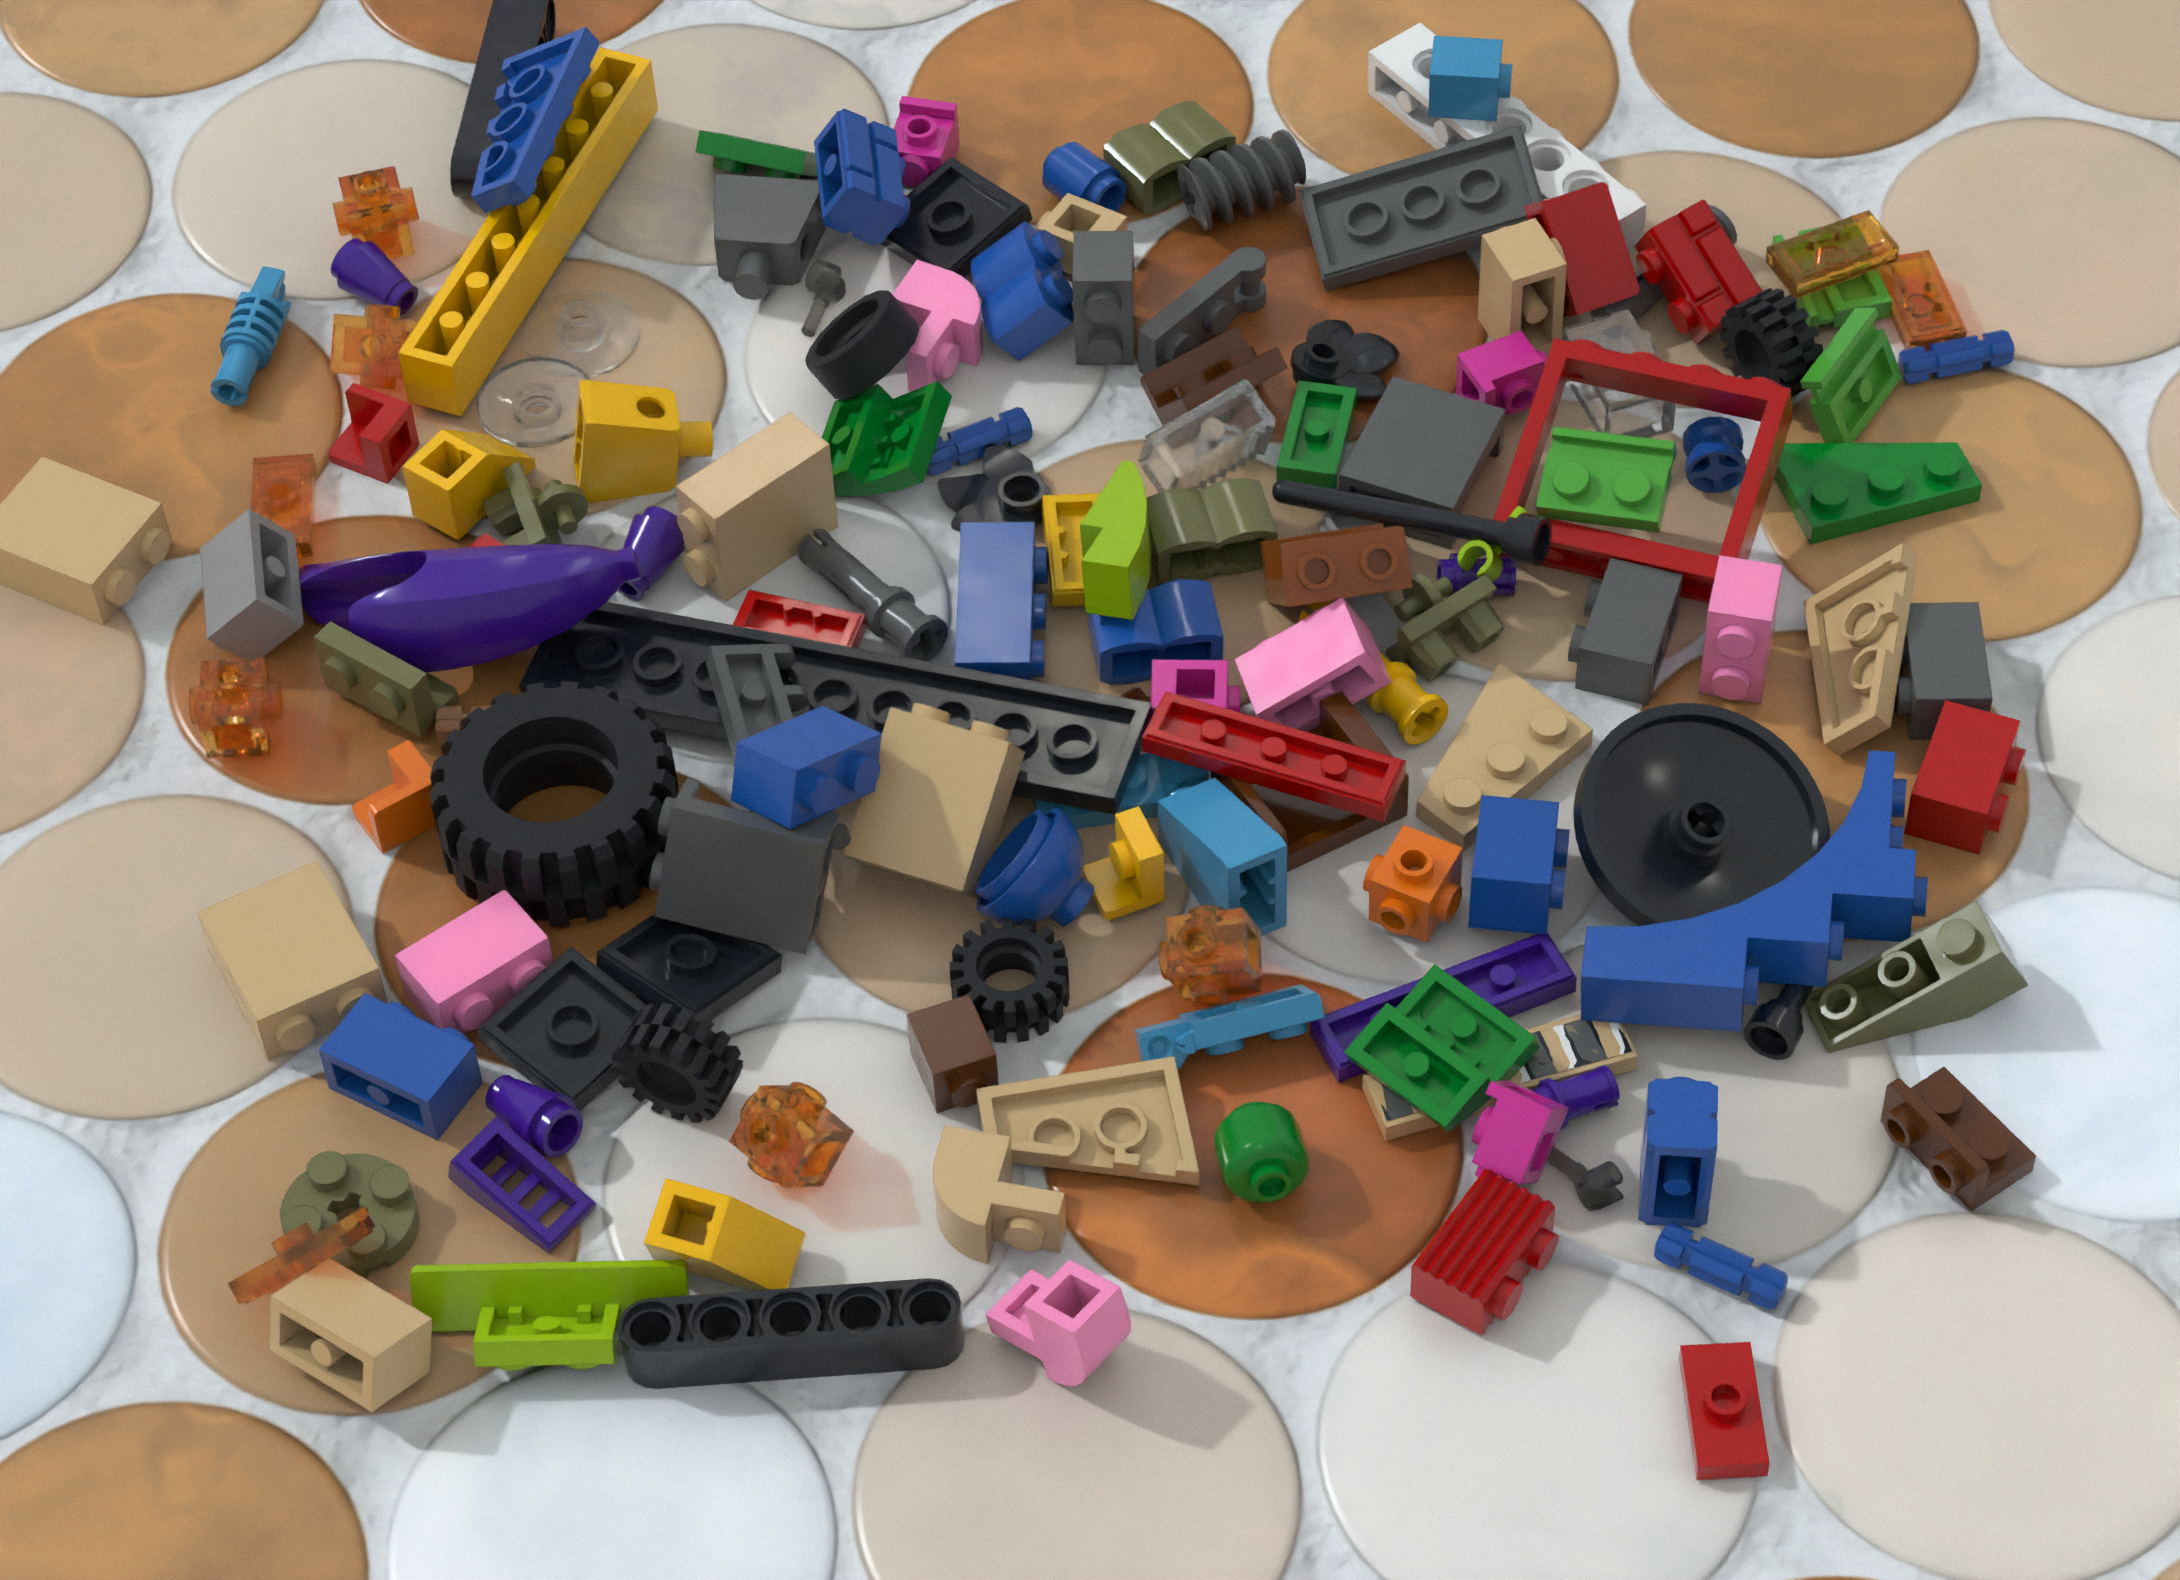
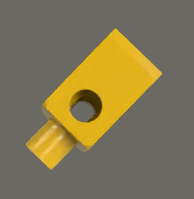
[573,380,713,503]

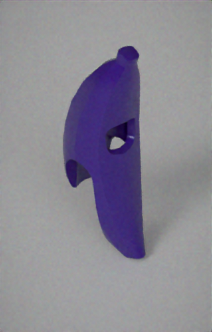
[299,544,642,672]

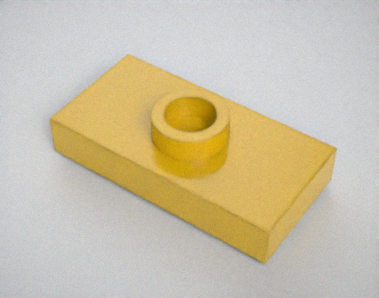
[1042,493,1100,607]

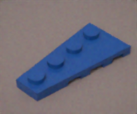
[471,27,600,213]

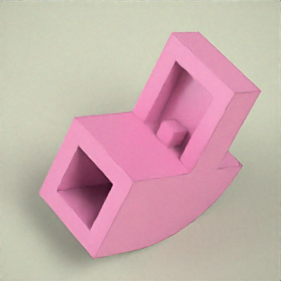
[892,260,983,392]
[985,1259,1131,1386]

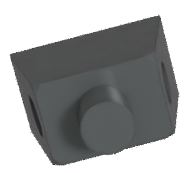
[714,174,827,300]

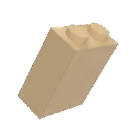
[676,412,838,601]
[0,456,173,625]
[843,703,1025,899]
[197,860,388,1060]

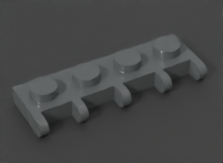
[706,644,851,850]

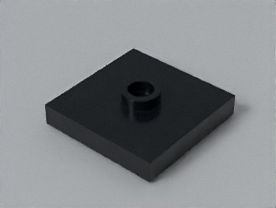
[880,157,1033,278]
[596,914,783,1023]
[478,946,646,1112]

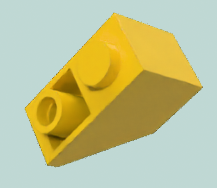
[402,429,536,540]
[644,1178,806,1291]

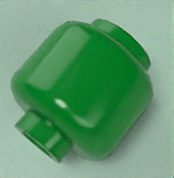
[1214,1101,1309,1203]

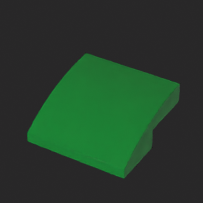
[821,381,952,497]
[1344,964,1540,1132]

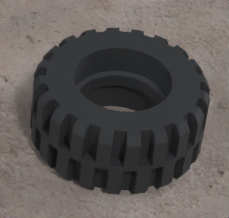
[429,681,679,927]

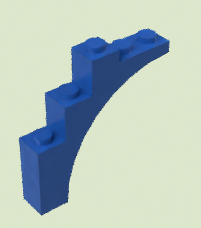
[1581,750,1928,1032]

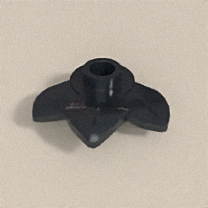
[1290,320,1400,400]
[938,444,1052,532]

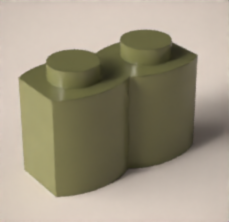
[1103,101,1236,214]
[1146,478,1278,584]

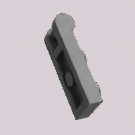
[1137,246,1266,375]

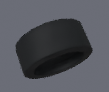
[805,290,919,400]

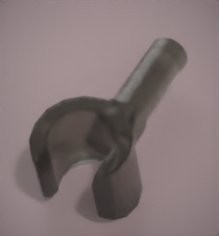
[801,258,846,337]
[1547,1146,1624,1211]

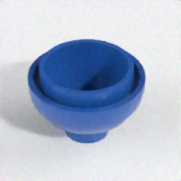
[975,807,1094,927]

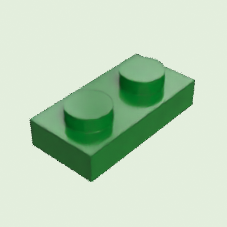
[695,130,818,179]
[1276,380,1357,489]

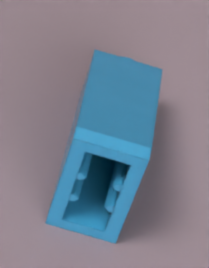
[1157,778,1287,949]

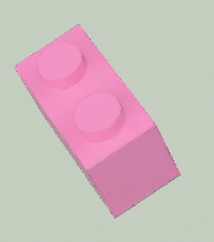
[1699,555,1783,704]
[1234,597,1392,731]
[395,890,553,1034]

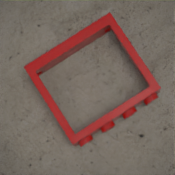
[1493,338,1793,604]

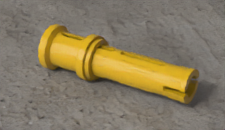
[1298,601,1448,745]

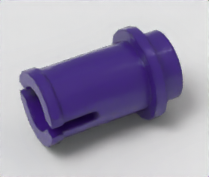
[1437,553,1516,596]
[1531,1065,1620,1130]

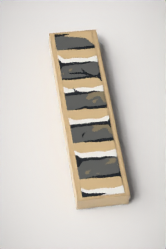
[1362,1014,1638,1141]

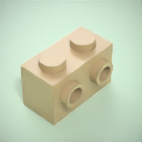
[1478,218,1567,353]
[269,1258,432,1412]

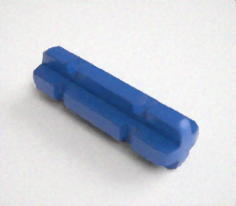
[1897,330,2015,384]
[927,407,1033,476]
[1654,1223,1788,1310]

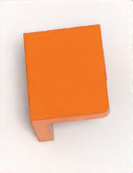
[352,739,436,854]

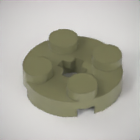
[280,1151,420,1278]

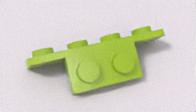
[409,1259,690,1371]

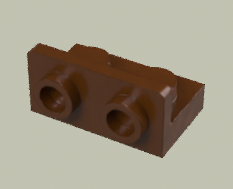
[1140,327,1288,431]
[1880,1067,2036,1211]

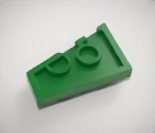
[1774,442,1982,545]

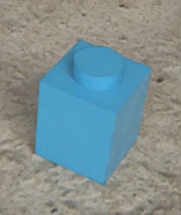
[1428,36,1512,121]

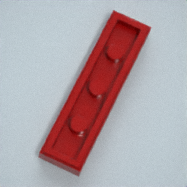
[1142,691,1406,822]

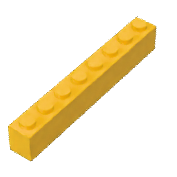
[398,47,658,416]

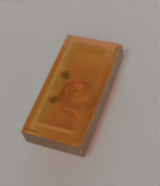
[1765,210,1899,299]
[1873,250,1967,351]
[251,454,316,557]
[227,1206,376,1305]

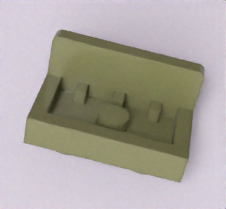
[314,621,458,738]

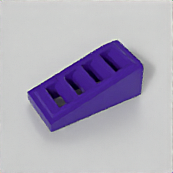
[448,1116,596,1254]

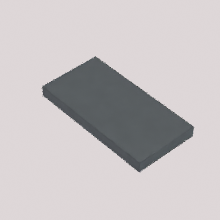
[1299,125,1543,291]

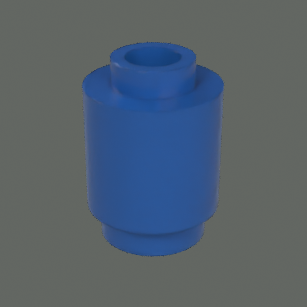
[1042,142,1127,212]

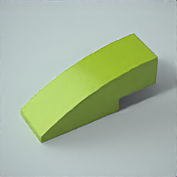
[1080,460,1151,620]

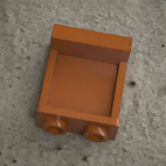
[1259,523,1413,607]

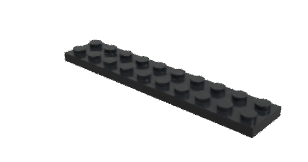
[519,602,1153,815]

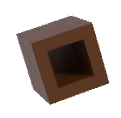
[906,994,999,1113]

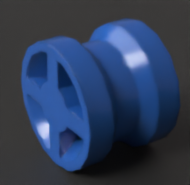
[1682,416,1747,493]

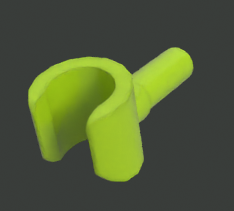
[1458,506,1529,581]

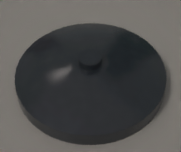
[1573,703,1830,926]

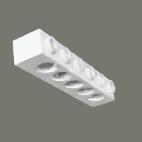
[1368,23,1646,254]

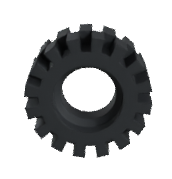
[1720,288,1823,397]
[950,917,1070,1043]
[611,1003,743,1123]

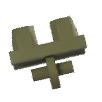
[483,462,588,545]
[1385,572,1505,682]

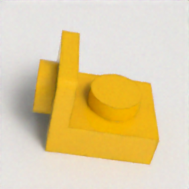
[1083,806,1165,920]

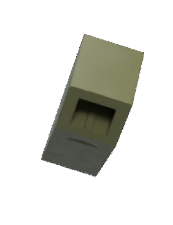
[1805,901,2028,1053]

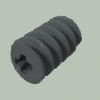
[1177,129,1306,232]

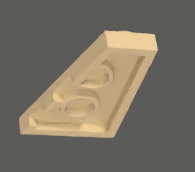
[1803,543,1918,756]
[1416,662,1593,852]
[976,1056,1200,1186]

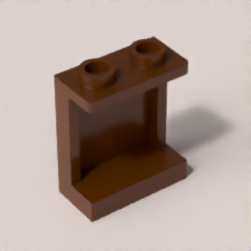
[1210,691,1409,872]

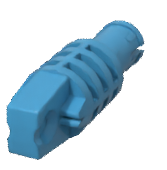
[210,266,291,406]

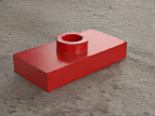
[733,590,867,648]
[1679,1342,1770,1480]

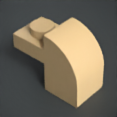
[933,1125,1067,1264]

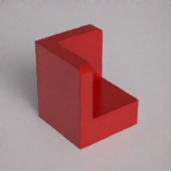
[328,383,420,484]

